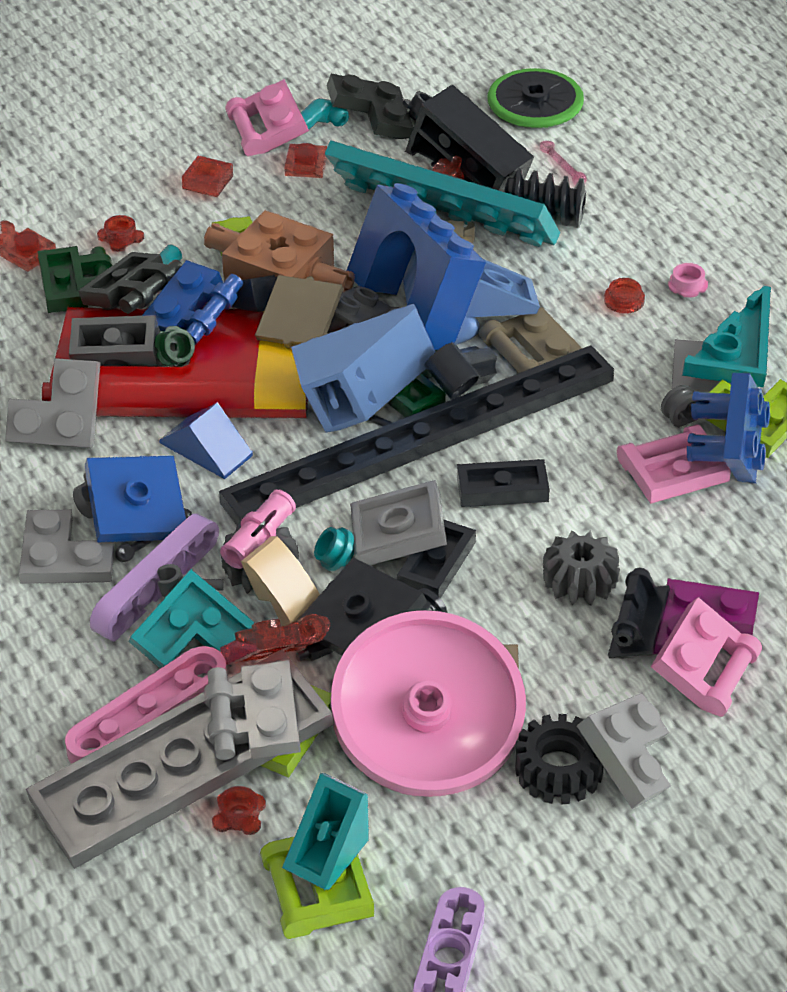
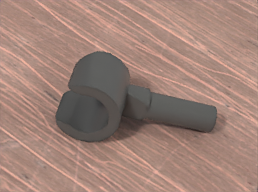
[157,564,224,598]

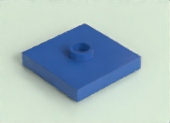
[84,456,186,543]

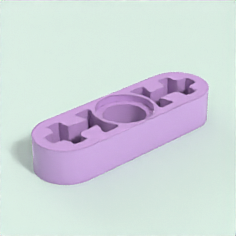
[413,887,485,992]

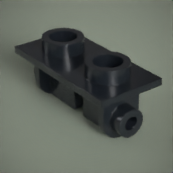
[608,567,670,658]

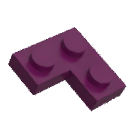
[653,578,759,655]

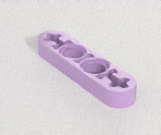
[90,514,219,641]

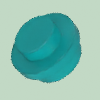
[314,527,354,572]

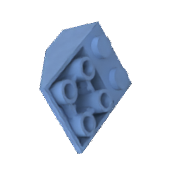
[291,304,435,433]

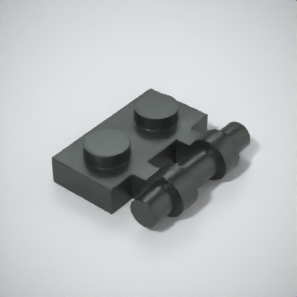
[78,252,183,314]

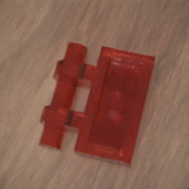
[220,614,330,665]

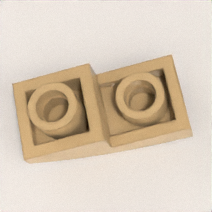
[241,536,320,642]

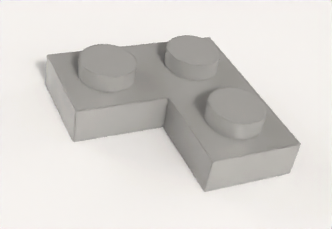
[5,358,100,448]
[19,509,114,584]
[577,693,671,809]

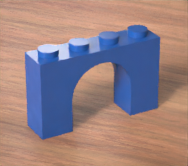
[346,183,486,350]

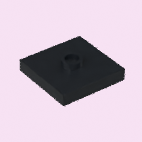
[295,557,427,656]

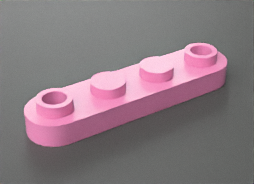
[65,646,227,764]

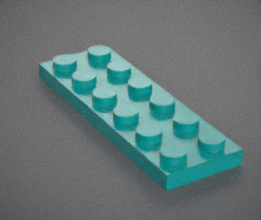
[325,140,561,247]

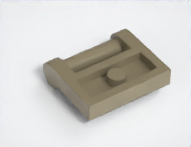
[479,307,582,374]

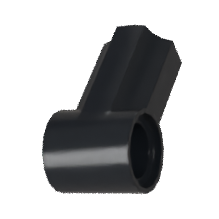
[424,342,497,399]

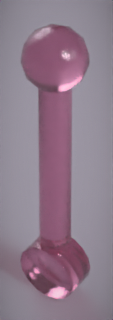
[540,141,587,185]

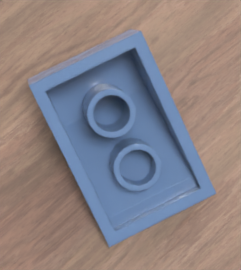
[403,250,540,318]

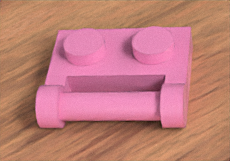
[225,79,309,156]
[617,424,731,504]
[651,597,762,717]

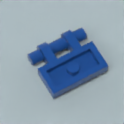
[142,260,243,345]

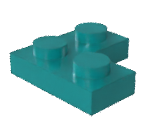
[128,569,263,669]

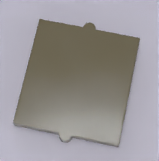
[255,275,343,348]

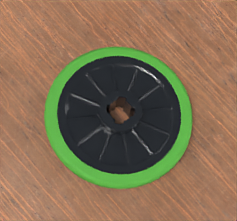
[487,68,584,128]

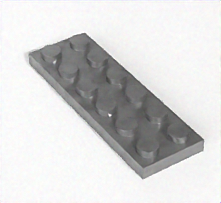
[26,649,334,869]

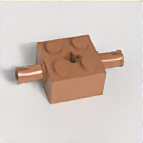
[204,210,355,292]

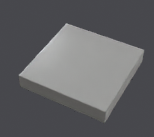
[350,480,447,565]

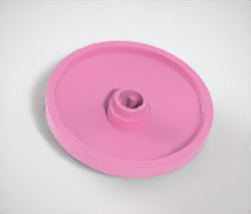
[330,610,526,797]

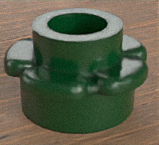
[154,326,195,367]

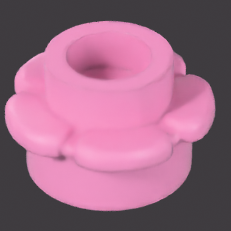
[668,263,708,297]

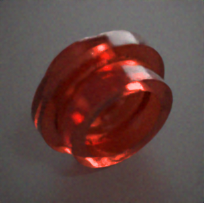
[604,278,645,313]

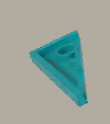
[682,286,771,388]

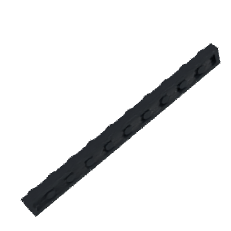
[219,345,614,525]

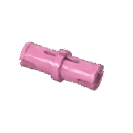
[220,490,296,569]

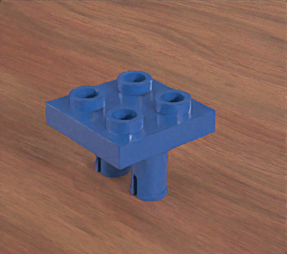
[687,373,770,483]

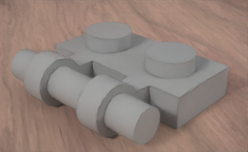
[204,660,301,760]

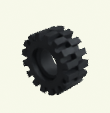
[515,714,604,805]

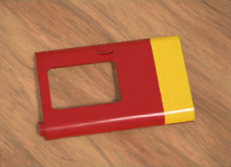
[42,307,308,418]

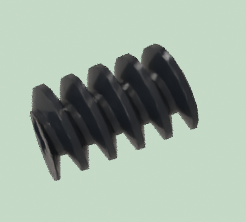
[504,168,587,228]

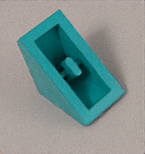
[282,773,369,890]

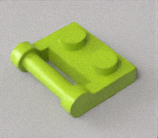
[260,836,374,939]

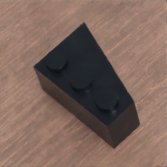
[405,84,534,192]

